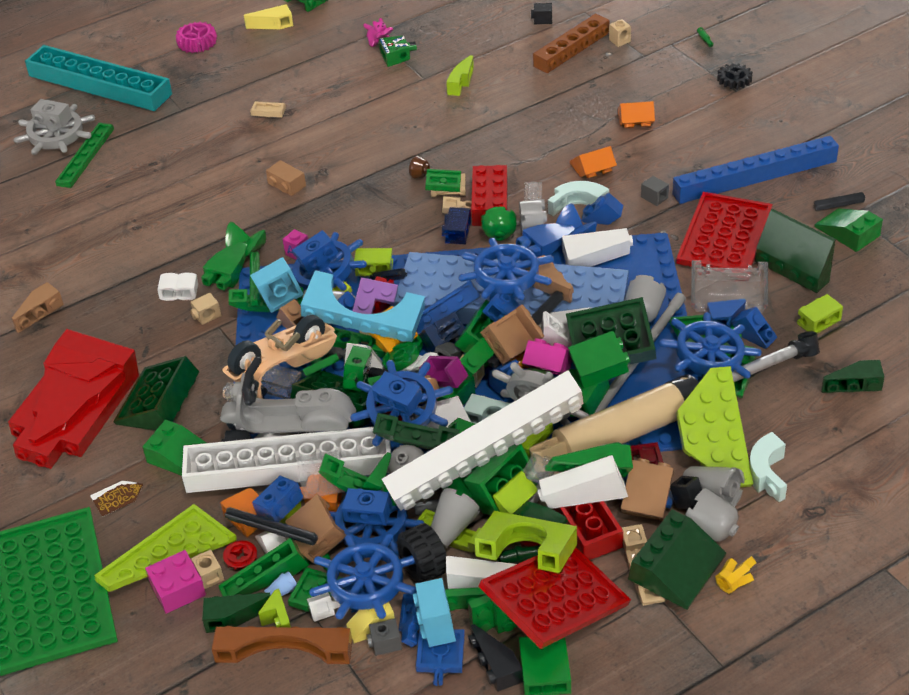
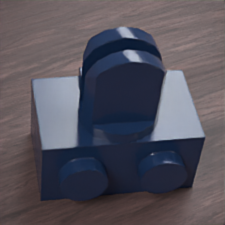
[419,312,465,353]

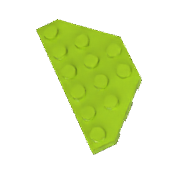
[676,366,753,487]

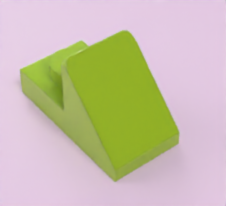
[259,589,291,628]

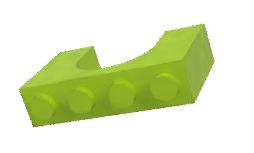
[475,511,577,573]

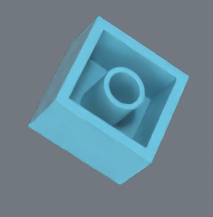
[250,257,303,313]
[413,578,456,647]

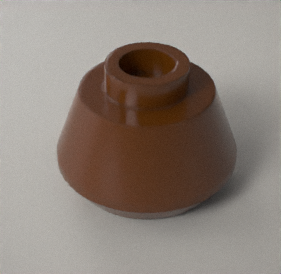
[409,155,430,178]

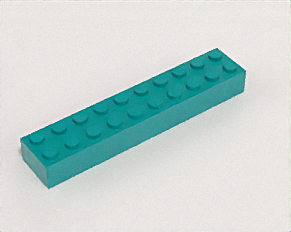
[25,45,172,111]

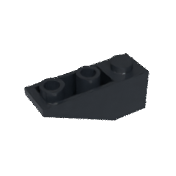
[468,624,523,692]

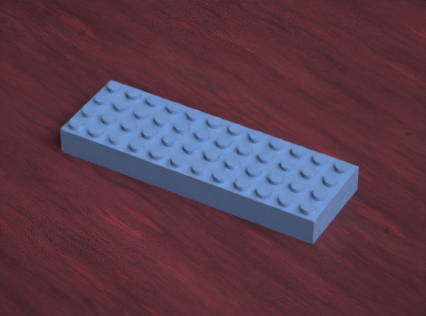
[394,252,629,324]

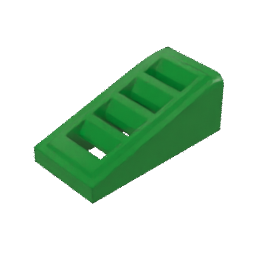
[361,452,392,491]

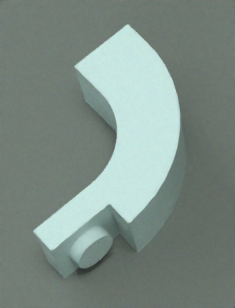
[548,181,609,216]
[750,432,787,502]

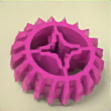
[176,21,217,54]

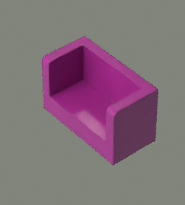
[419,356,468,388]

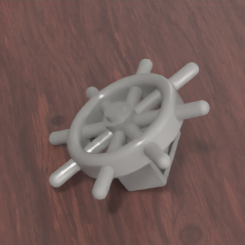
[14,99,95,155]
[492,362,589,426]

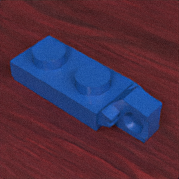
[399,593,420,647]

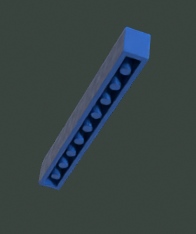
[672,136,839,204]

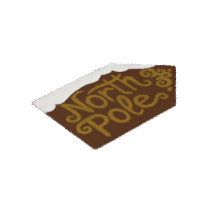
[90,481,144,517]

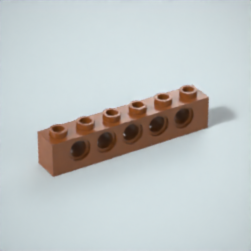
[533,13,610,73]

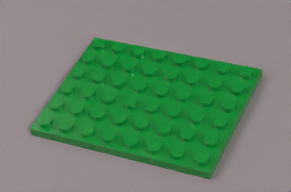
[0,507,118,676]

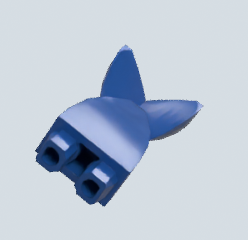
[516,203,597,257]

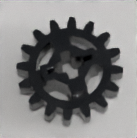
[717,63,753,89]

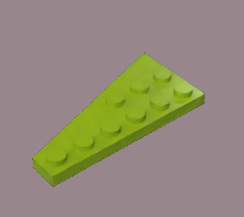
[94,504,237,592]

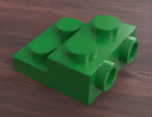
[468,595,517,634]

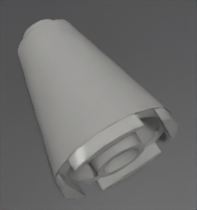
[683,466,745,507]
[431,488,480,549]

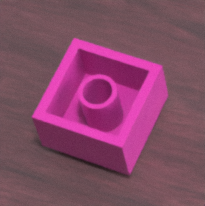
[522,338,572,375]
[145,550,206,614]

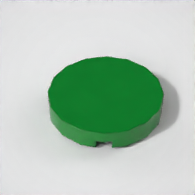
[382,341,419,371]

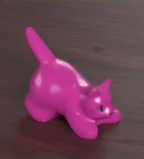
[363,18,393,47]

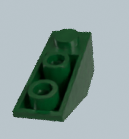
[821,360,885,393]
[202,592,271,633]

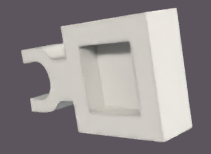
[307,593,341,622]

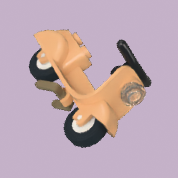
[222,315,337,399]

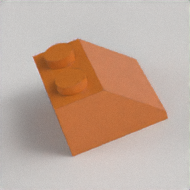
[618,101,655,128]
[570,146,617,179]

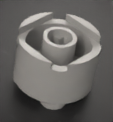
[519,199,547,234]

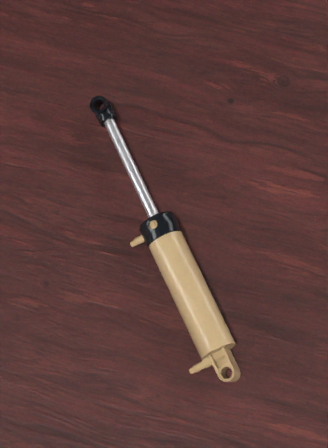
[530,331,820,471]

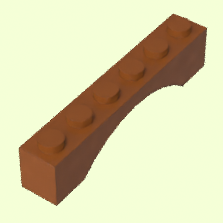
[212,626,353,664]

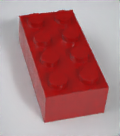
[471,165,508,226]
[553,501,624,560]

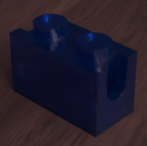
[442,207,471,245]

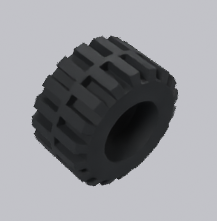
[397,523,447,583]

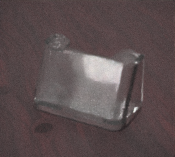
[690,260,768,313]

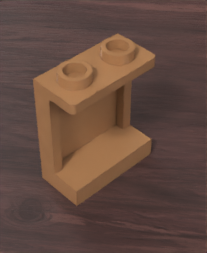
[480,304,544,365]
[621,458,675,521]
[285,494,346,564]

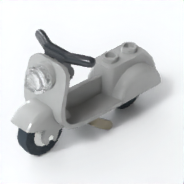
[220,357,356,436]

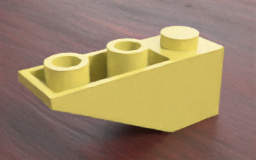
[244,4,293,29]

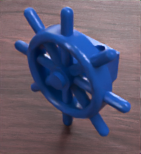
[288,230,367,291]
[458,238,554,301]
[659,312,762,379]
[350,360,453,446]
[329,488,425,561]
[309,533,417,620]

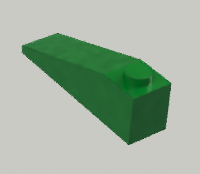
[545,442,633,477]
[218,538,309,596]

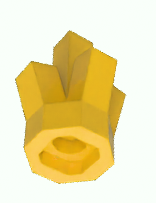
[715,556,756,594]

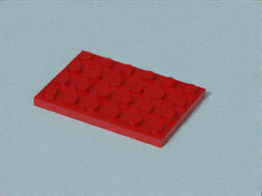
[676,192,773,278]
[478,547,631,649]

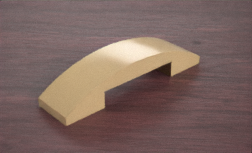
[622,524,665,606]

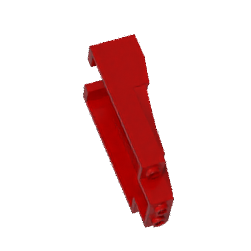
[8,329,139,469]

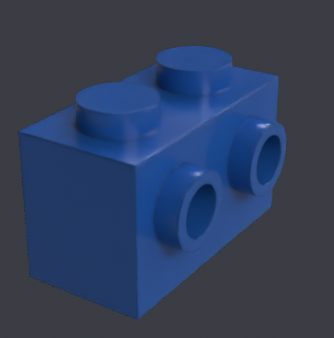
[482,293,520,322]
[252,476,304,522]

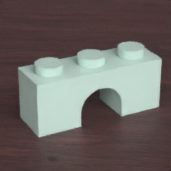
[464,394,511,424]

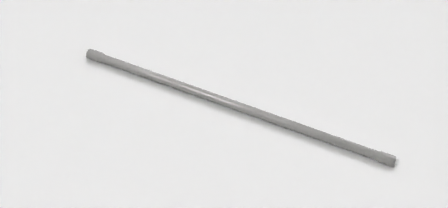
[504,293,686,549]

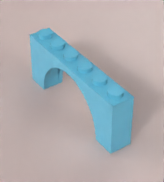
[301,270,425,342]

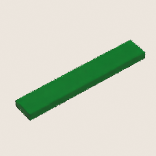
[55,123,114,188]

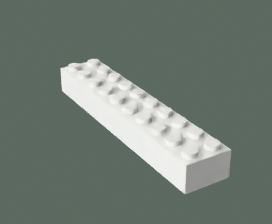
[382,370,584,511]
[182,427,391,493]

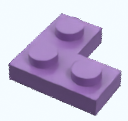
[353,277,398,314]

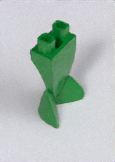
[201,221,266,291]

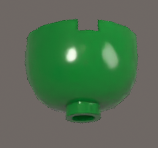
[481,207,517,241]

